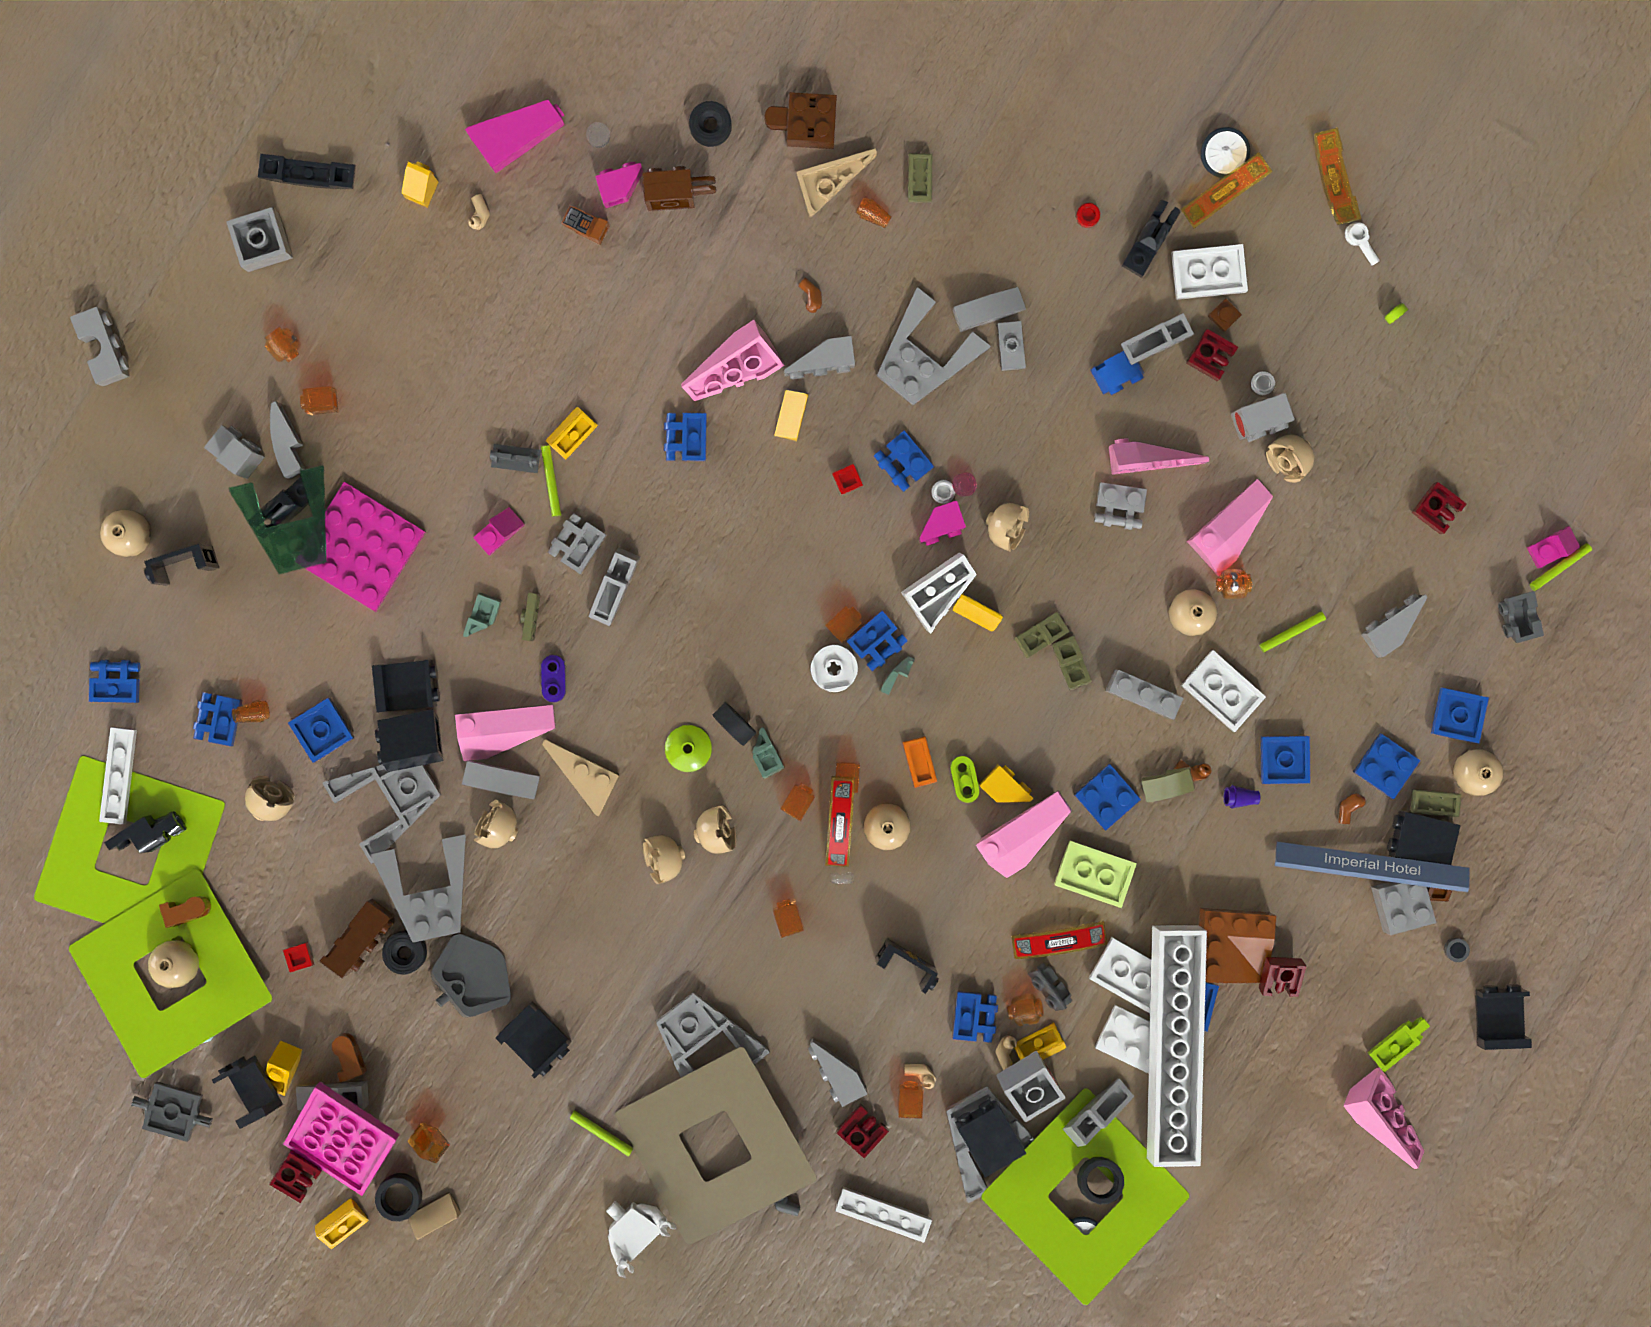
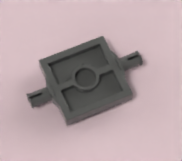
[131,1082,213,1142]

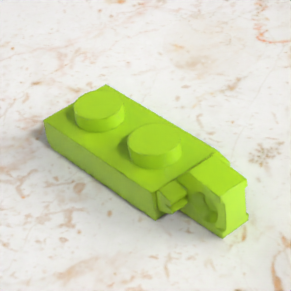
[1367,1016,1430,1072]

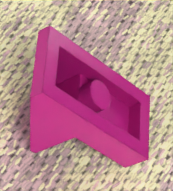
[473,507,525,556]
[1527,526,1580,568]

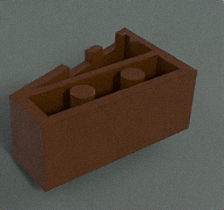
[319,899,394,978]

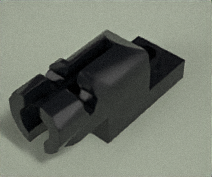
[1122,200,1181,278]
[247,474,321,539]
[104,811,187,853]

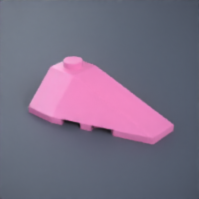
[681,320,785,401]
[1109,438,1209,475]
[1187,479,1273,576]
[455,705,556,761]
[976,791,1072,878]
[1344,1068,1424,1169]

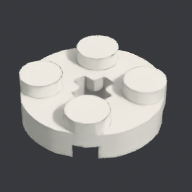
[811,645,858,692]

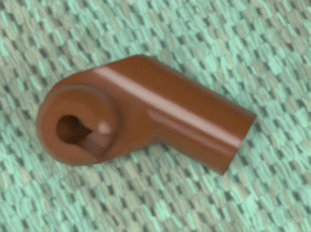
[798,277,822,313]
[1174,760,1212,782]
[1338,794,1366,824]

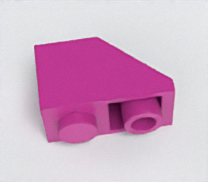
[595,162,643,208]
[919,500,966,546]

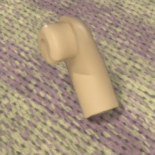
[468,194,490,230]
[996,1035,1017,1070]
[904,1064,936,1089]

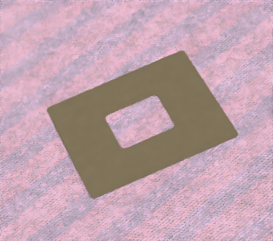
[615,1047,817,1244]

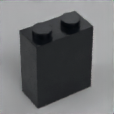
[375,709,444,772]
[1387,810,1461,865]
[955,1099,1026,1177]

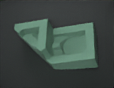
[463,592,502,637]
[880,656,915,695]
[752,727,785,779]

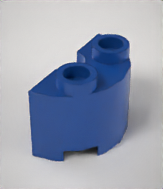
[1090,351,1144,395]

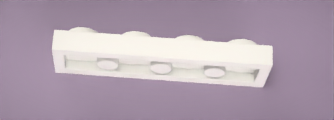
[99,727,137,824]
[835,1187,932,1243]

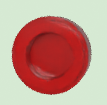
[1076,203,1100,228]

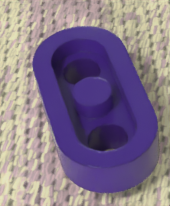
[541,655,566,702]

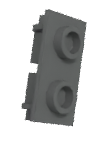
[490,444,541,473]
[1028,963,1072,1011]

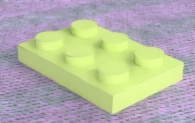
[1054,840,1137,908]

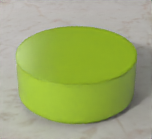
[1384,303,1408,325]

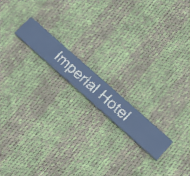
[1275,842,1470,892]

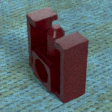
[1186,329,1238,381]
[1411,482,1467,535]
[1258,957,1306,997]
[836,1103,889,1159]
[269,1150,322,1203]

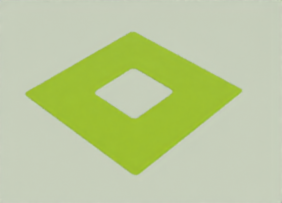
[34,756,225,941]
[69,869,272,1078]
[981,1088,1189,1305]

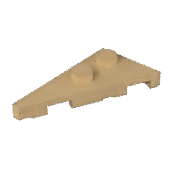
[796,149,877,217]
[542,739,620,816]

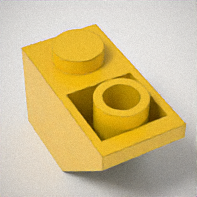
[402,161,439,208]
[978,765,1033,802]
[266,1040,302,1096]

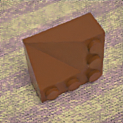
[1199,908,1276,983]

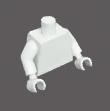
[606,1201,676,1278]

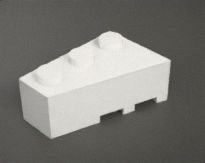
[901,553,977,634]

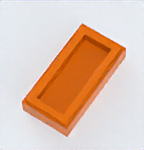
[902,736,937,788]

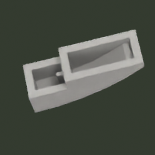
[952,287,1026,332]
[1121,313,1194,365]
[270,401,306,479]
[588,548,640,626]
[462,760,540,799]
[1063,1079,1134,1147]

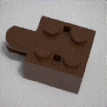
[764,92,837,149]
[642,166,717,212]

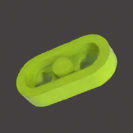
[950,756,979,803]

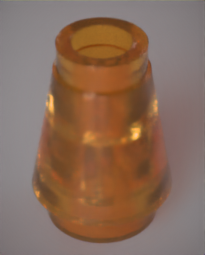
[855,196,892,228]
[232,699,270,723]

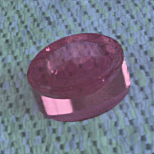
[953,472,977,497]

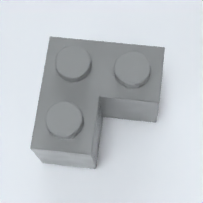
[204,425,265,479]

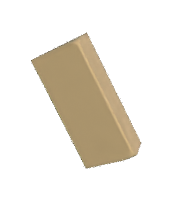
[409,1193,461,1240]

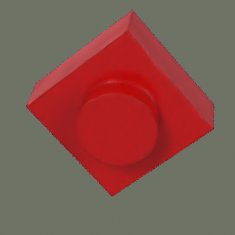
[832,464,863,496]
[283,942,314,973]

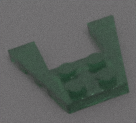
[228,465,327,575]

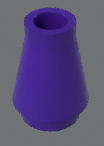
[1223,785,1261,809]

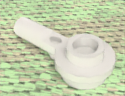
[1345,222,1380,266]

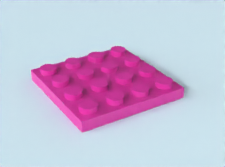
[295,482,426,612]
[283,1082,400,1196]

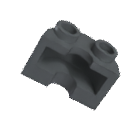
[1498,591,1544,643]

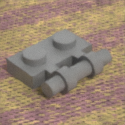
[1094,482,1147,530]
[548,513,607,574]

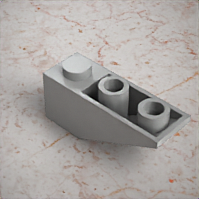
[784,336,855,379]
[1361,593,1427,658]
[808,1038,867,1107]
[296,1081,369,1110]

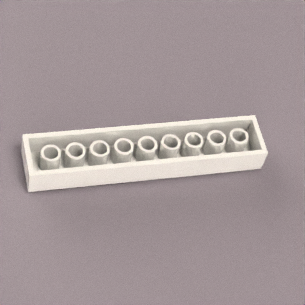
[1147,925,1207,1167]

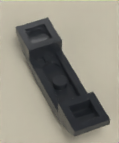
[258,154,356,189]

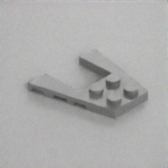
[877,287,991,406]
[323,765,442,864]
[371,835,466,942]
[656,992,770,1078]
[946,1087,1035,1203]

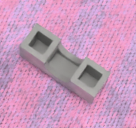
[70,307,130,387]
[1105,670,1183,720]

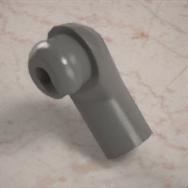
[774,1197,801,1216]

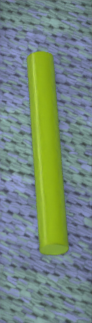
[541,446,561,517]
[1529,543,1592,591]
[1259,611,1326,653]
[570,1110,634,1157]

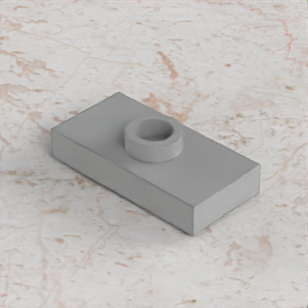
[997,321,1026,371]

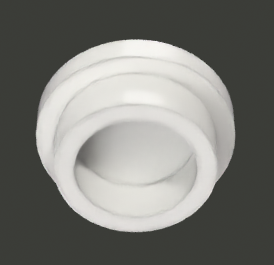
[1251,371,1275,395]
[932,480,955,504]

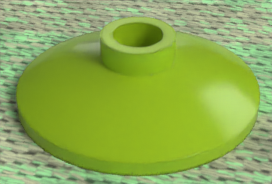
[665,725,712,772]

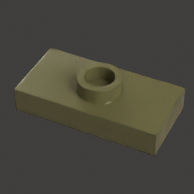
[908,153,932,203]
[521,593,540,641]
[1410,789,1461,817]

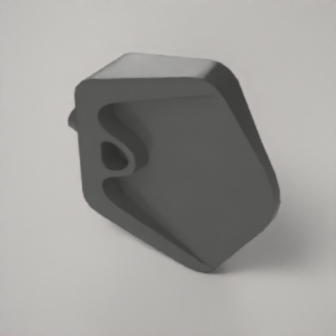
[431,934,511,1018]

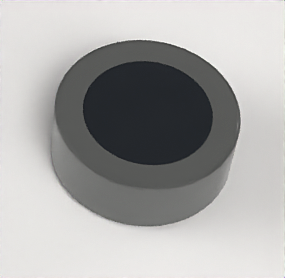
[1444,938,1470,962]

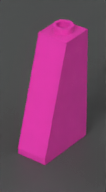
[465,100,564,173]

